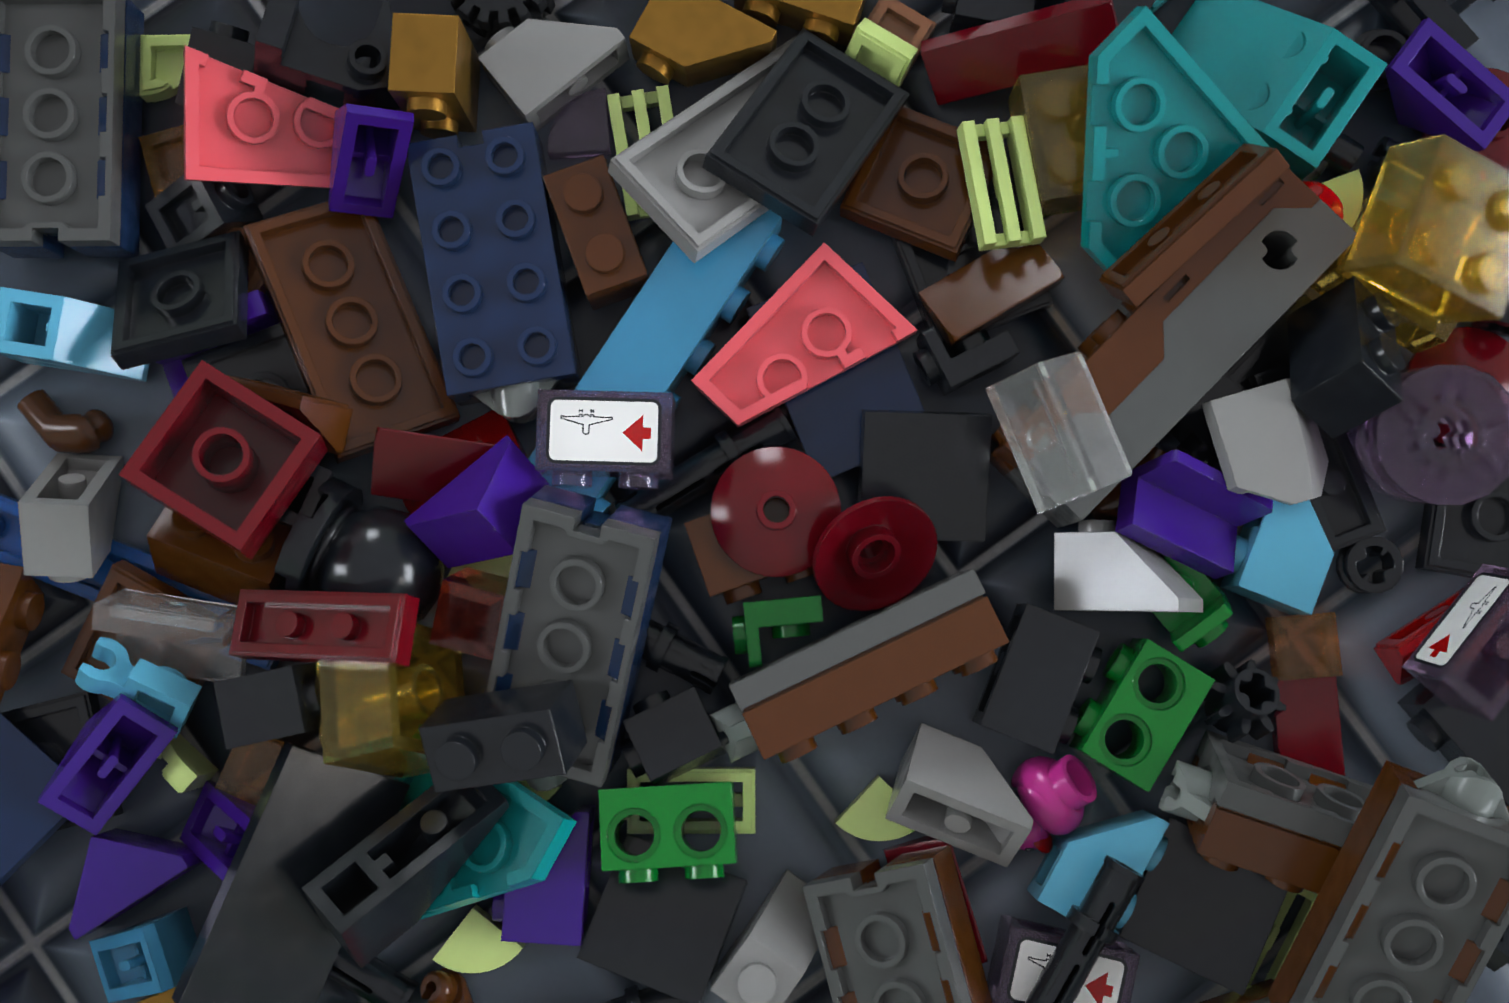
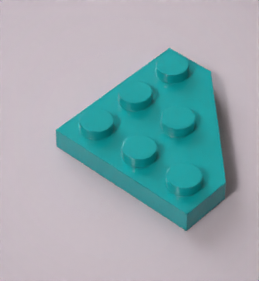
[1081,6,1269,271]
[394,732,577,921]

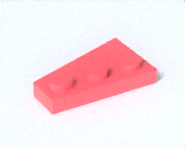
[183,45,339,189]
[691,242,918,427]

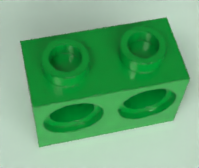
[1069,638,1215,792]
[598,782,738,883]

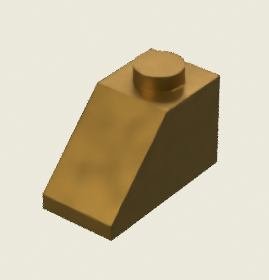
[629,0,777,87]

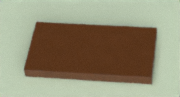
[243,201,460,464]

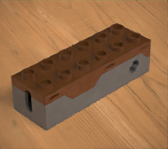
[990,168,1359,528]

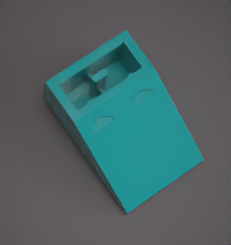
[1172,0,1388,181]

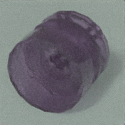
[1347,365,1509,505]

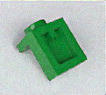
[1152,554,1233,652]
[732,595,824,668]

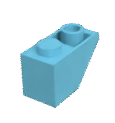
[0,287,150,382]
[1220,500,1334,615]
[1027,809,1170,929]

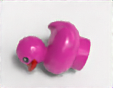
[1011,755,1097,854]

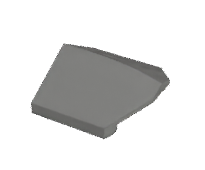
[1201,378,1329,505]

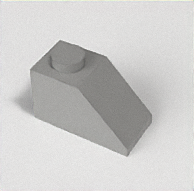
[478,19,630,132]
[18,453,124,583]
[1054,520,1203,613]
[885,723,1033,867]
[710,869,818,1003]

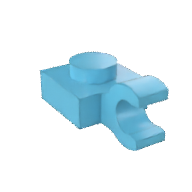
[75,637,202,739]

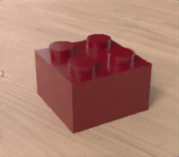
[118,360,328,560]

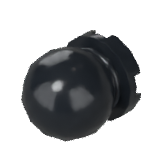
[274,477,445,623]

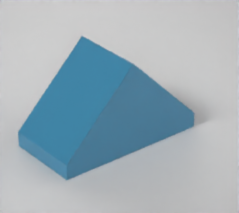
[89,906,197,1003]

